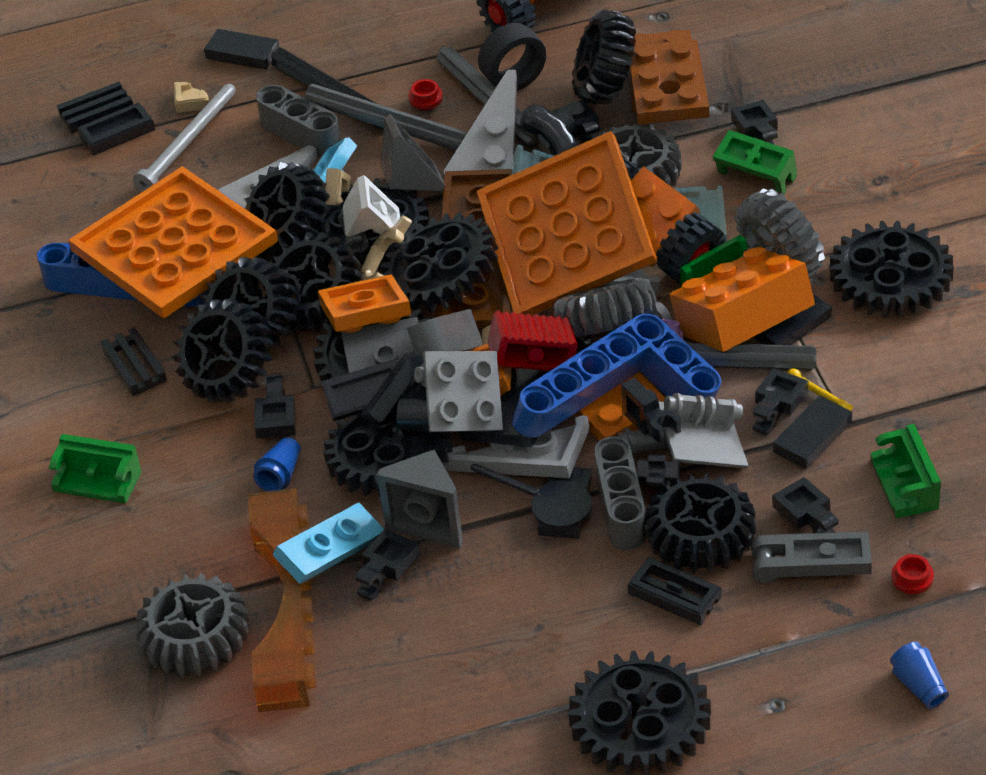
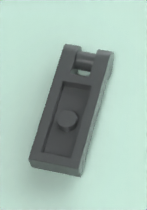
[751,531,872,583]

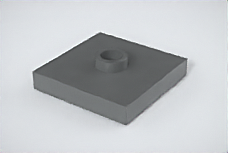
[341,317,418,394]

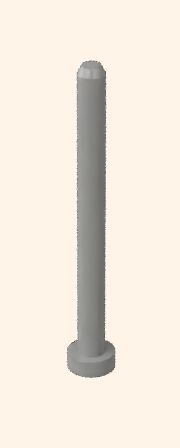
[133,84,236,192]

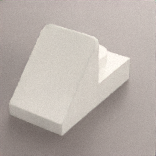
[343,175,400,237]

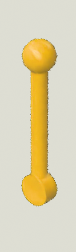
[787,368,854,411]

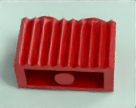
[487,310,578,371]

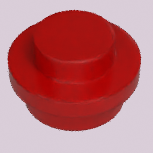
[408,79,443,111]
[891,554,934,594]

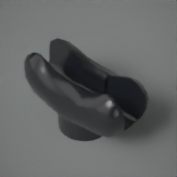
[520,105,578,157]

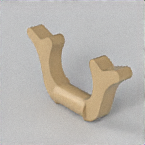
[360,215,412,280]

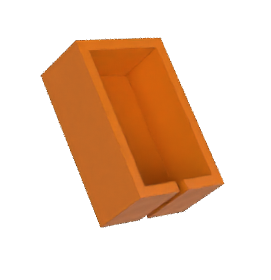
[669,247,815,352]

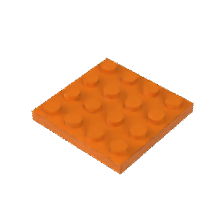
[477,131,658,316]
[68,166,278,319]

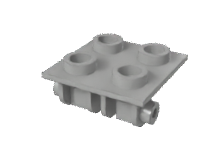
[414,351,503,432]
[659,393,748,469]

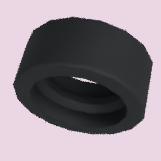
[478,23,547,91]

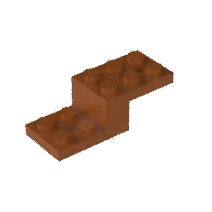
[628,30,710,124]

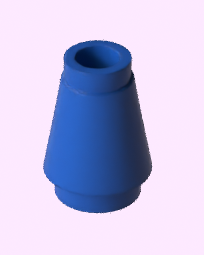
[253,437,301,493]
[890,642,949,709]

